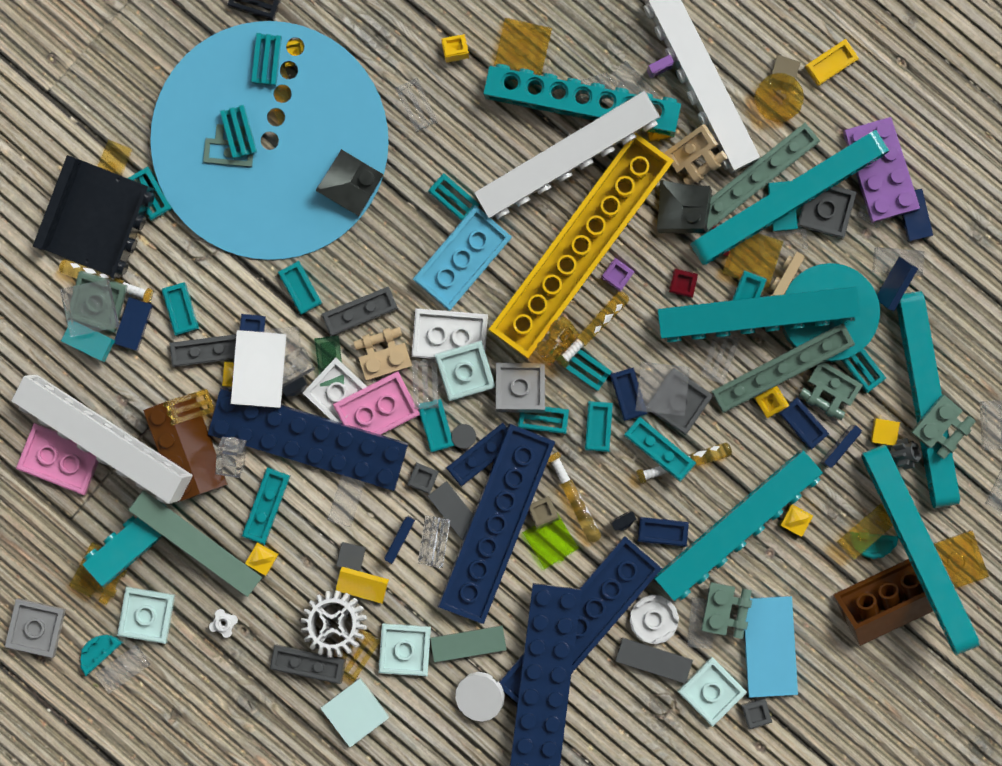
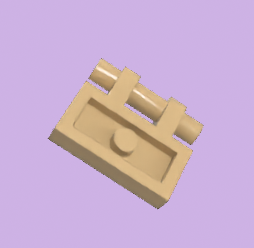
[664,124,727,185]
[353,327,412,381]

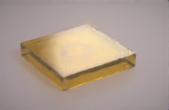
[494,18,552,76]
[722,233,784,288]
[933,530,989,588]

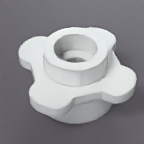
[209,609,238,638]

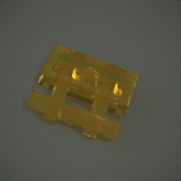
[536,315,579,363]
[69,542,128,605]

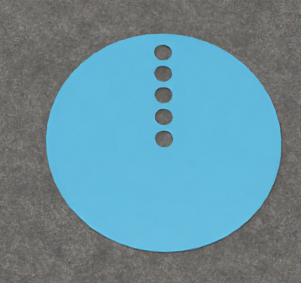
[150,21,389,260]

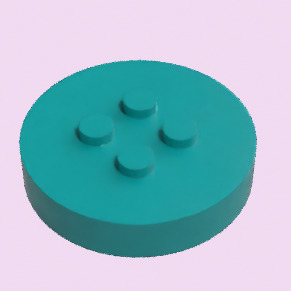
[781,263,880,362]

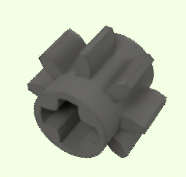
[890,438,921,470]

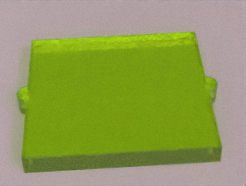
[523,513,579,569]

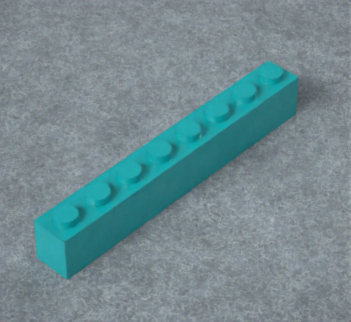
[658,286,860,342]
[654,450,823,601]

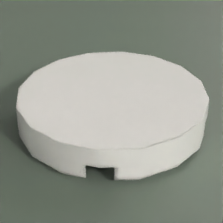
[630,595,679,644]
[455,672,505,722]

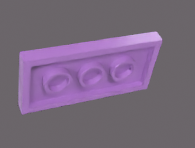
[843,117,920,223]

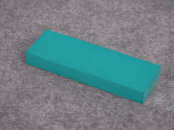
[624,417,696,483]
[242,467,291,545]

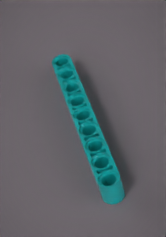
[690,130,890,266]
[896,291,960,509]
[861,444,980,656]

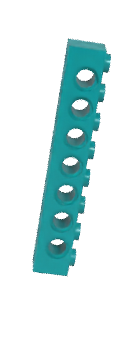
[483,64,681,137]

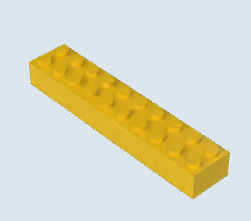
[489,133,674,360]

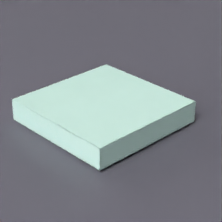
[435,340,496,401]
[117,587,175,644]
[379,623,431,676]
[677,656,747,727]
[321,678,390,747]

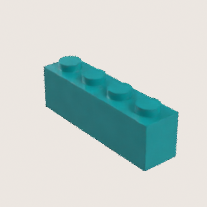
[82,501,167,588]

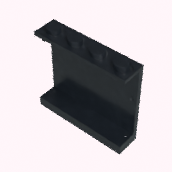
[33,155,155,279]

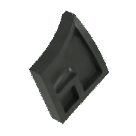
[316,149,384,216]
[657,180,712,233]

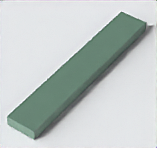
[706,122,820,232]
[711,323,855,413]
[128,490,262,597]

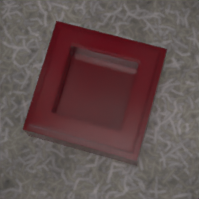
[668,269,698,298]

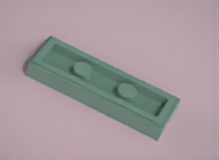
[430,625,507,662]

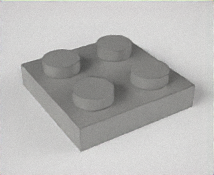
[496,363,545,413]
[5,598,66,658]

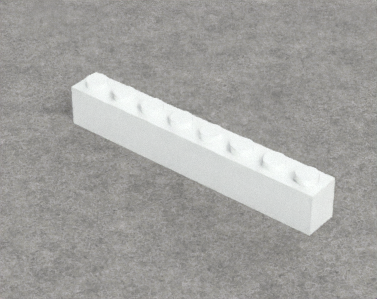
[644,0,760,174]
[475,91,661,220]
[12,375,193,504]

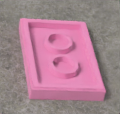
[333,371,420,435]
[16,423,99,495]

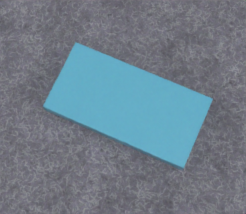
[412,205,512,311]
[744,596,798,698]

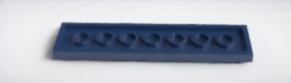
[208,387,409,491]
[437,423,555,624]
[499,536,662,703]
[510,583,582,766]

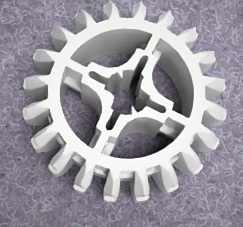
[301,591,367,658]

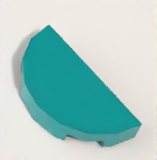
[849,532,899,559]
[80,634,123,676]

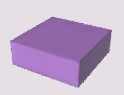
[646,55,674,78]
[601,258,634,292]

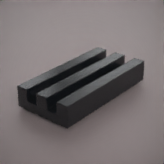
[227,0,281,21]

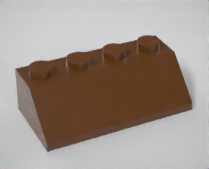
[143,394,228,503]
[833,559,933,646]

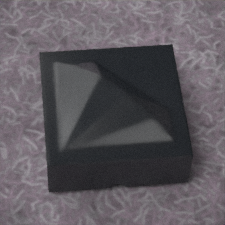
[282,376,309,396]
[610,511,637,531]

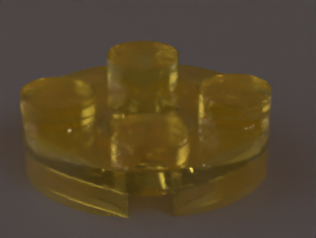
[754,73,804,122]

